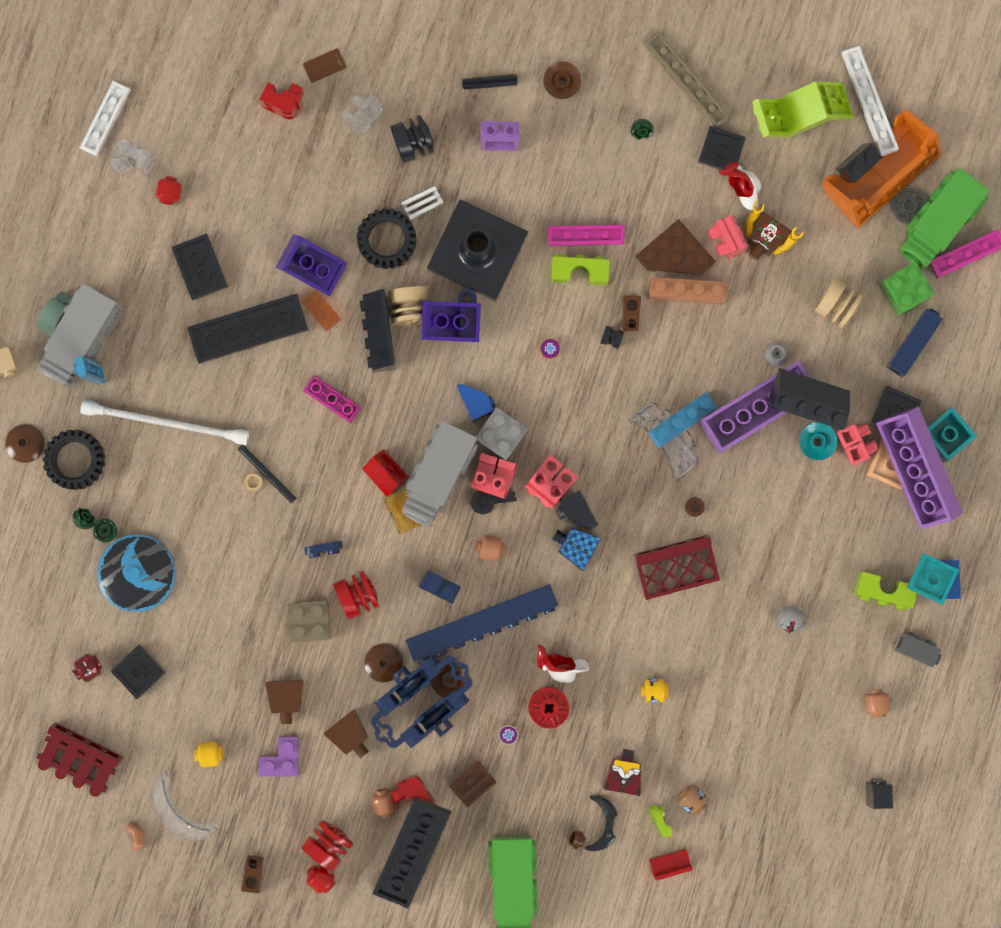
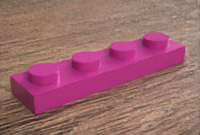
[548,225,625,246]
[930,229,1001,279]

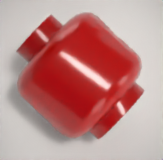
[155,176,182,205]
[306,865,335,894]

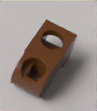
[622,296,641,331]
[241,855,264,893]

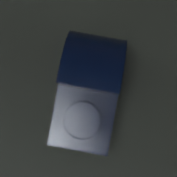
[418,570,461,604]

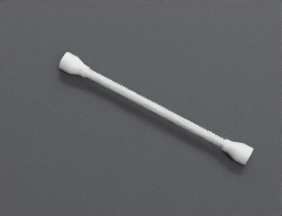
[80,399,250,446]

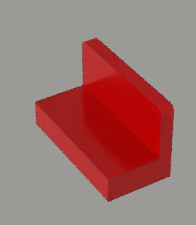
[362,449,409,497]
[649,849,693,881]

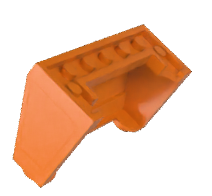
[822,109,942,229]

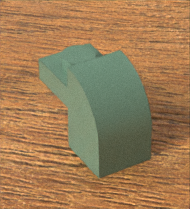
[36,291,72,336]

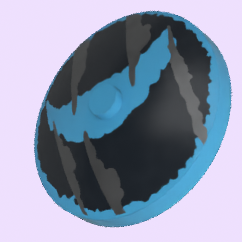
[98,535,176,612]

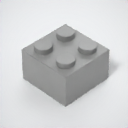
[476,407,528,461]

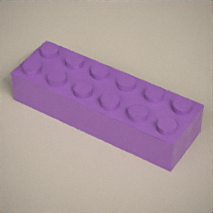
[699,361,809,454]
[876,406,963,530]

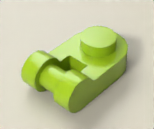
[648,804,673,838]

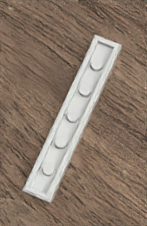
[841,45,899,156]

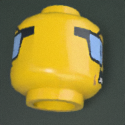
[640,678,669,703]

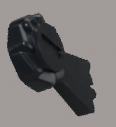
[471,488,517,515]

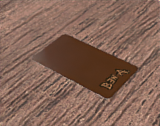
[303,49,346,83]

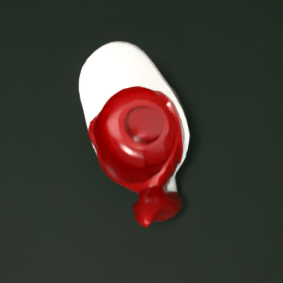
[718,162,761,210]
[537,645,589,683]

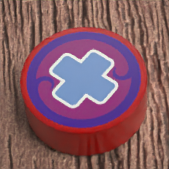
[541,339,560,359]

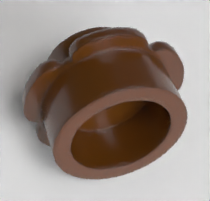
[569,831,586,849]

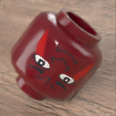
[72,654,103,683]

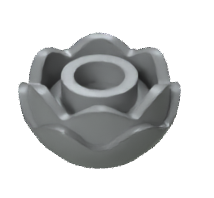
[765,342,789,366]

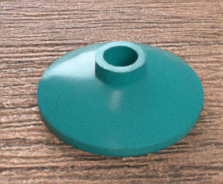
[799,422,838,460]

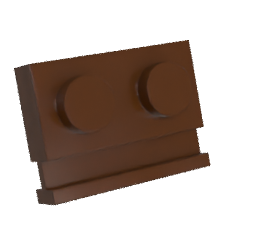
[449,760,497,808]

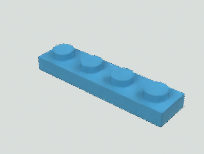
[73,356,106,385]
[648,392,718,448]

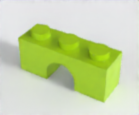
[551,254,610,285]
[854,572,917,611]

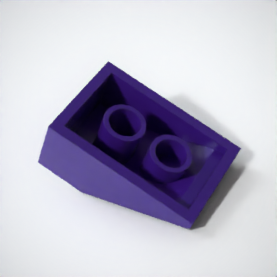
[275,234,347,296]
[421,301,481,342]

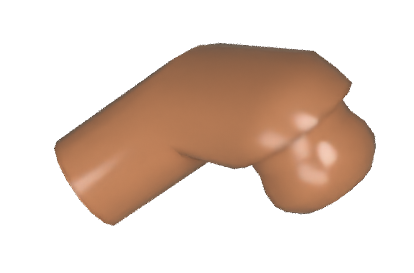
[125,822,146,851]

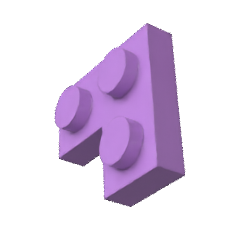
[259,737,298,777]

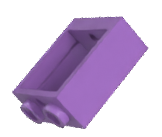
[481,121,519,151]

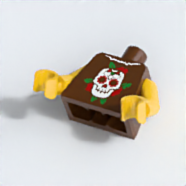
[746,200,805,261]

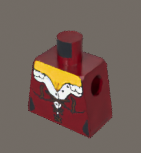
[603,749,641,796]

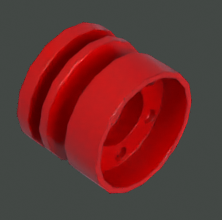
[333,570,379,620]
[528,687,570,729]
[301,820,353,872]

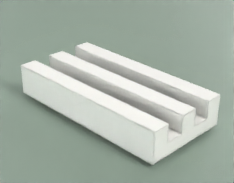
[401,186,444,220]

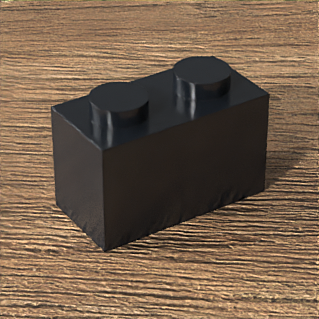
[836,143,883,183]
[866,778,893,809]

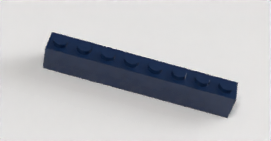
[406,584,558,664]

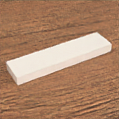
[79,81,131,157]

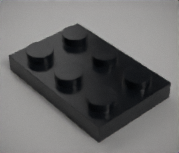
[171,233,228,301]

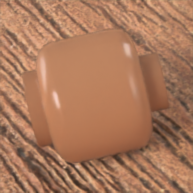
[475,535,505,562]
[865,689,891,717]
[371,788,398,819]

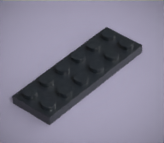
[187,293,309,364]
[372,796,452,909]

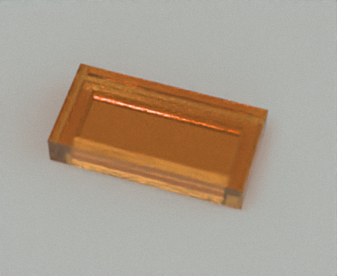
[302,290,341,332]

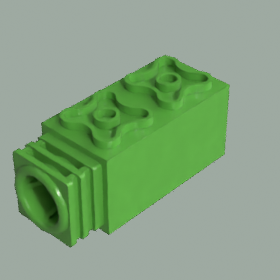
[898,168,990,269]
[488,835,537,928]

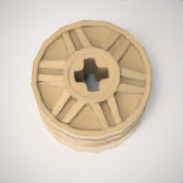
[814,277,864,328]
[389,286,429,327]

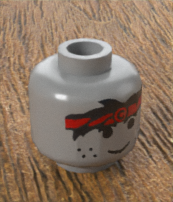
[776,605,806,634]

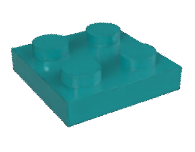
[907,553,959,605]

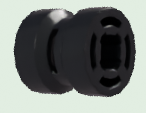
[600,325,624,349]

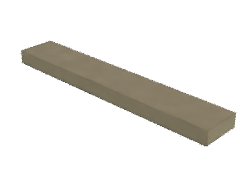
[644,31,731,128]

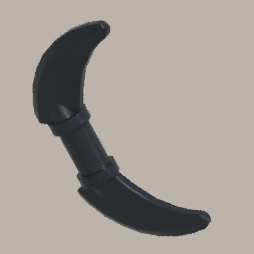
[585,796,618,851]

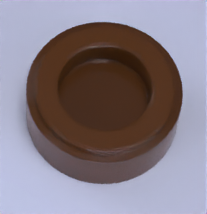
[685,498,705,517]

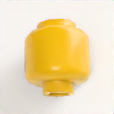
[194,741,223,767]

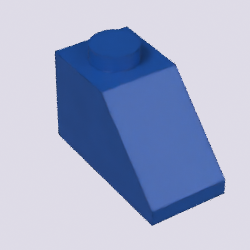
[457,384,495,422]

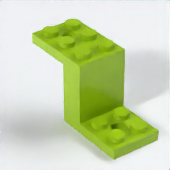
[752,81,854,138]

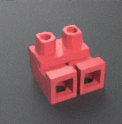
[707,215,748,260]
[837,424,878,466]
[470,453,517,499]
[525,454,579,509]

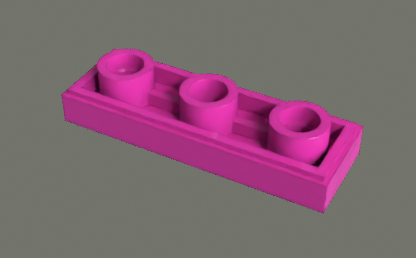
[303,375,361,424]

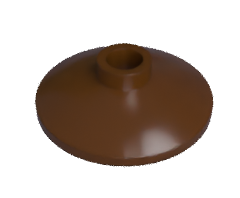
[543,61,581,99]
[5,424,44,463]
[364,644,403,682]
[431,662,469,698]

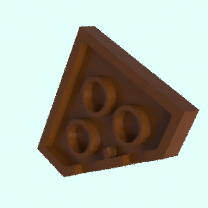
[635,219,716,275]

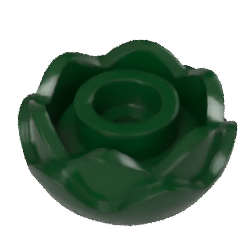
[630,118,654,140]
[72,507,95,529]
[93,518,117,543]

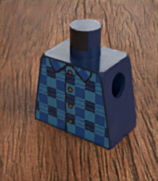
[552,528,601,571]

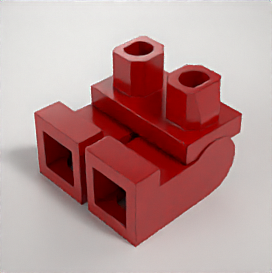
[259,82,304,120]
[391,775,436,804]

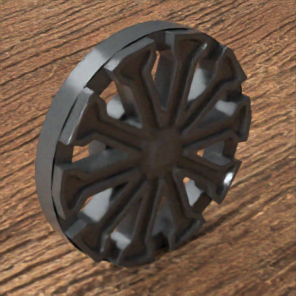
[891,188,927,224]

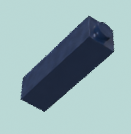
[886,309,943,378]

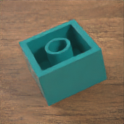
[927,407,977,463]

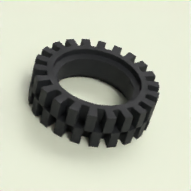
[357,208,416,269]
[43,430,105,490]

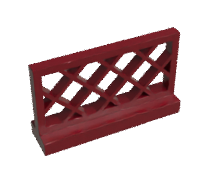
[633,535,720,600]

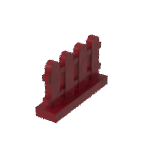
[36,722,124,797]

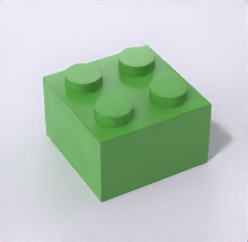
[879,262,935,316]

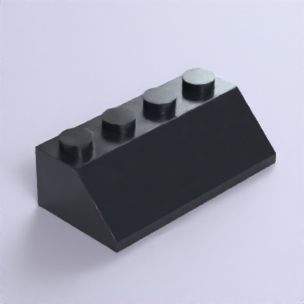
[360,289,396,373]
[767,368,850,430]
[555,490,598,530]

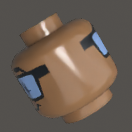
[678,785,707,814]

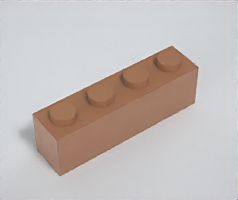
[648,277,727,305]

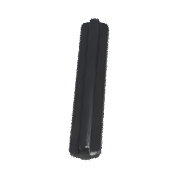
[462,74,518,90]

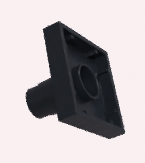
[427,199,529,302]

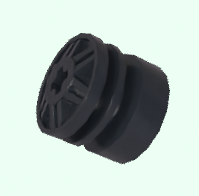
[390,115,434,164]

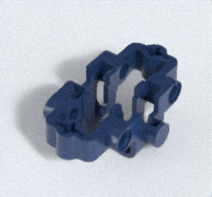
[371,655,473,749]

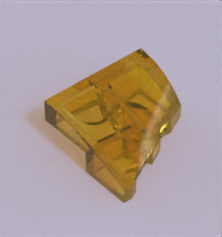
[383,489,421,534]

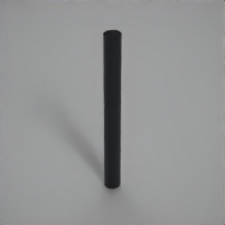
[237,445,297,504]

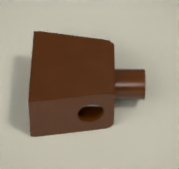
[265,680,304,724]
[323,709,369,758]

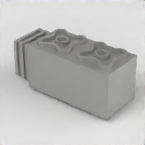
[37,283,123,387]
[402,421,478,527]

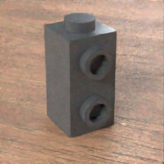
[894,632,941,667]

